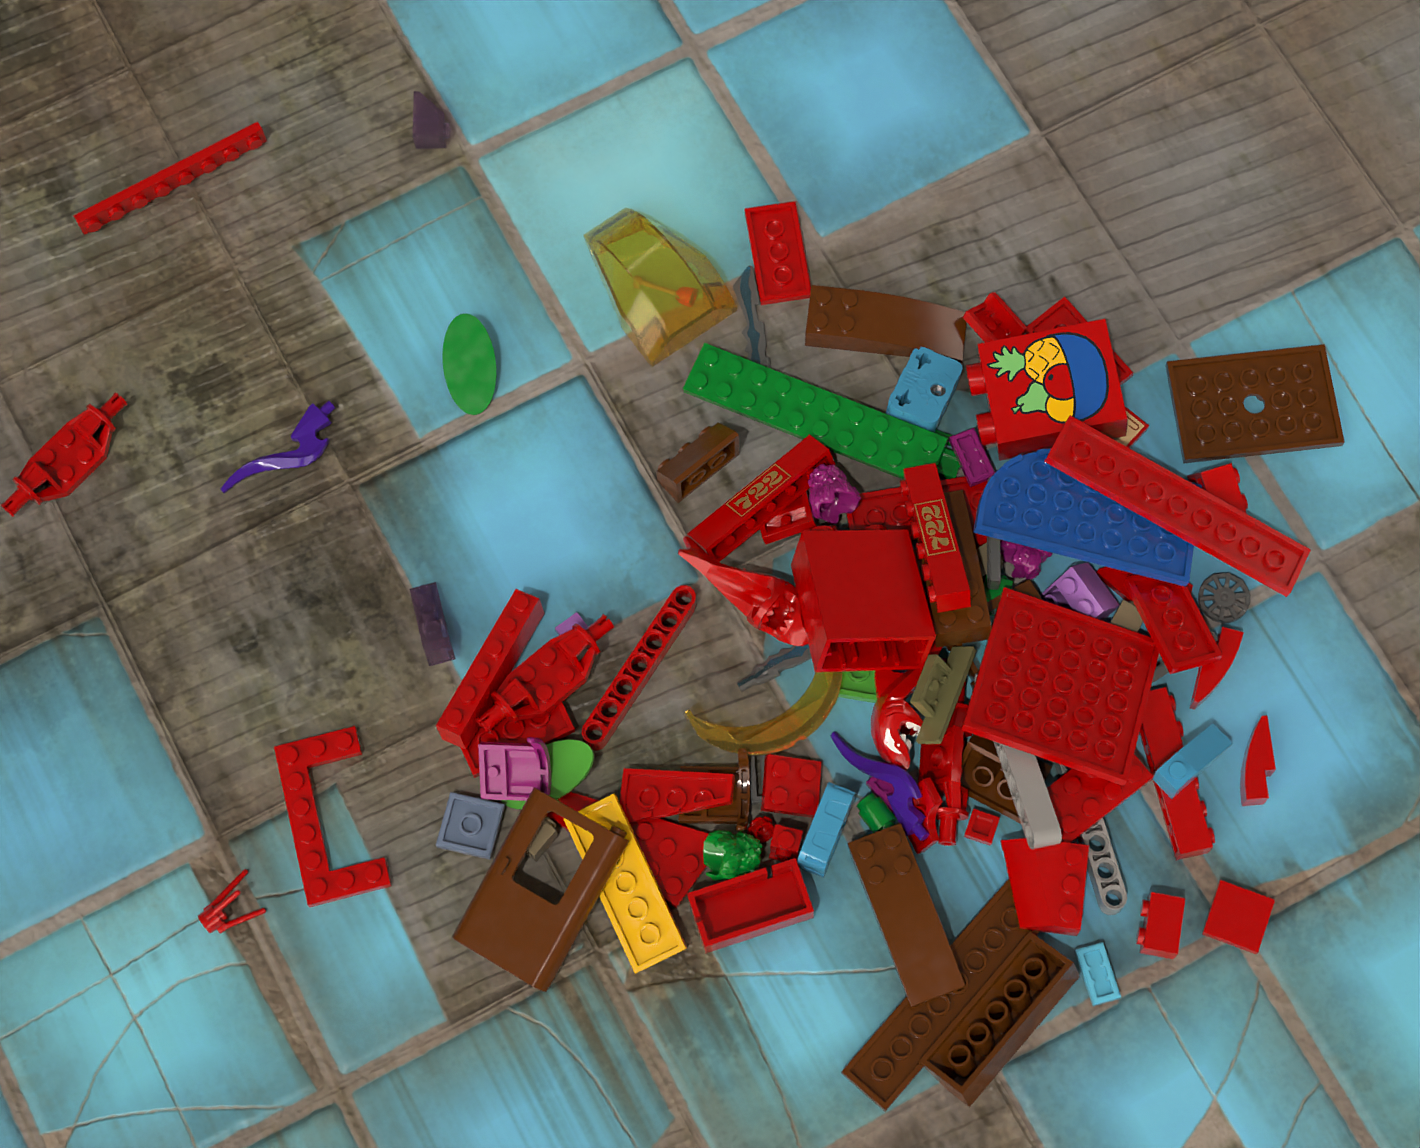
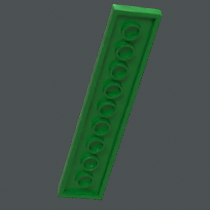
[683,343,948,480]

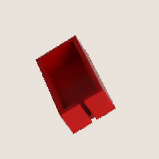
[687,858,814,954]

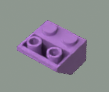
[1040,562,1120,621]

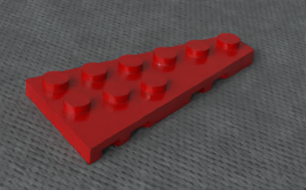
[547,792,709,909]

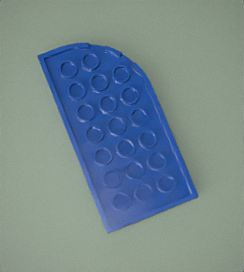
[973,449,1202,587]

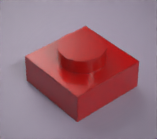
[964,809,1000,846]

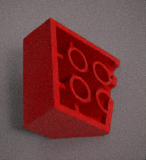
[1000,838,1089,936]

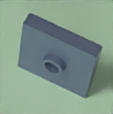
[436,792,505,860]

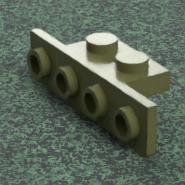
[910,646,976,744]

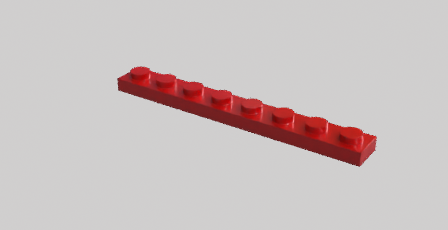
[73,121,267,235]

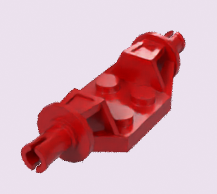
[0,392,128,517]
[476,614,614,733]
[918,681,972,846]

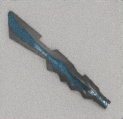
[733,266,770,368]
[736,644,812,692]

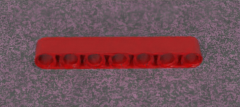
[582,585,696,751]

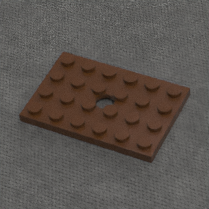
[1165,344,1345,464]

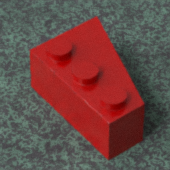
[1187,463,1248,514]

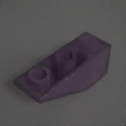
[410,582,456,666]

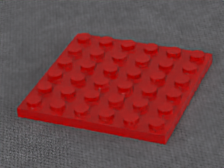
[961,587,1159,786]

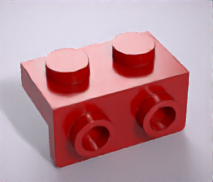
[962,291,1027,342]

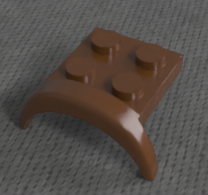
[678,748,750,831]

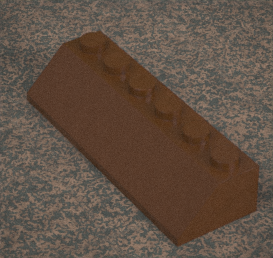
[919,932,1080,1107]

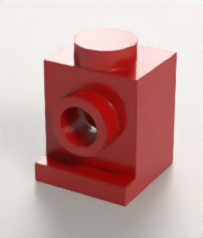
[769,824,803,862]

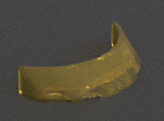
[683,672,843,755]

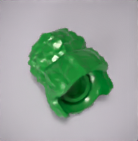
[703,830,762,880]

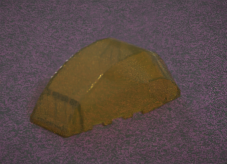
[583,208,737,367]

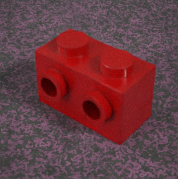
[1136,892,1186,959]

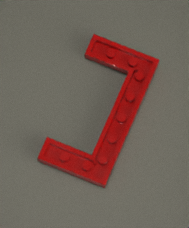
[274,726,392,908]

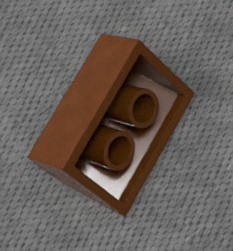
[656,422,739,503]
[960,734,1052,824]

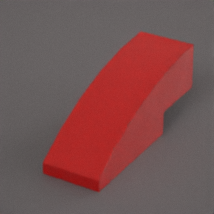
[1189,627,1244,710]
[1240,715,1276,806]

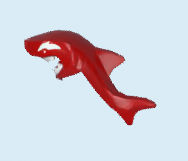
[871,640,943,772]

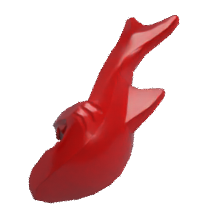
[678,536,808,646]

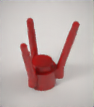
[198,869,266,934]

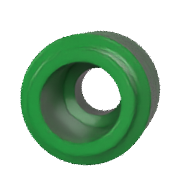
[856,793,897,833]

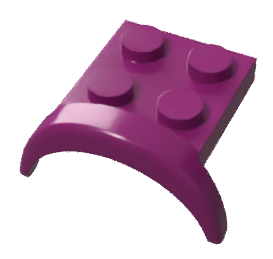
[478,737,551,801]

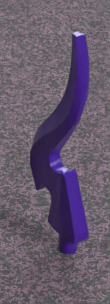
[220,401,336,493]
[830,731,929,841]

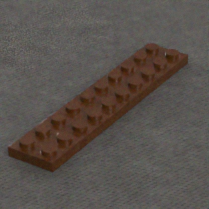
[841,879,1040,1112]

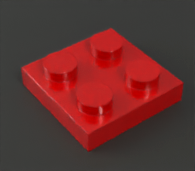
[761,754,821,818]

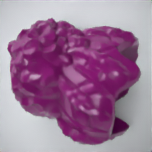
[808,464,861,524]
[1000,540,1053,580]

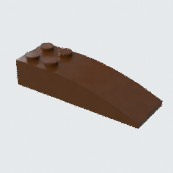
[805,285,966,363]
[912,490,991,648]
[848,823,965,1008]

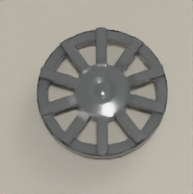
[1198,573,1251,623]

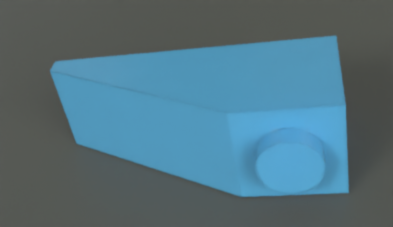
[1153,723,1233,799]

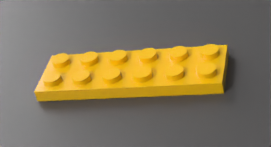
[564,794,688,974]

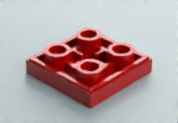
[1202,880,1275,954]

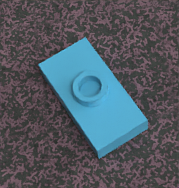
[1075,942,1121,1006]

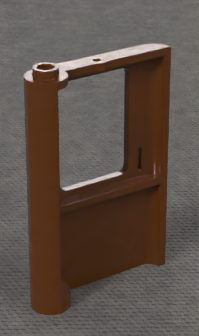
[452,787,629,992]

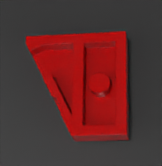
[760,491,816,545]

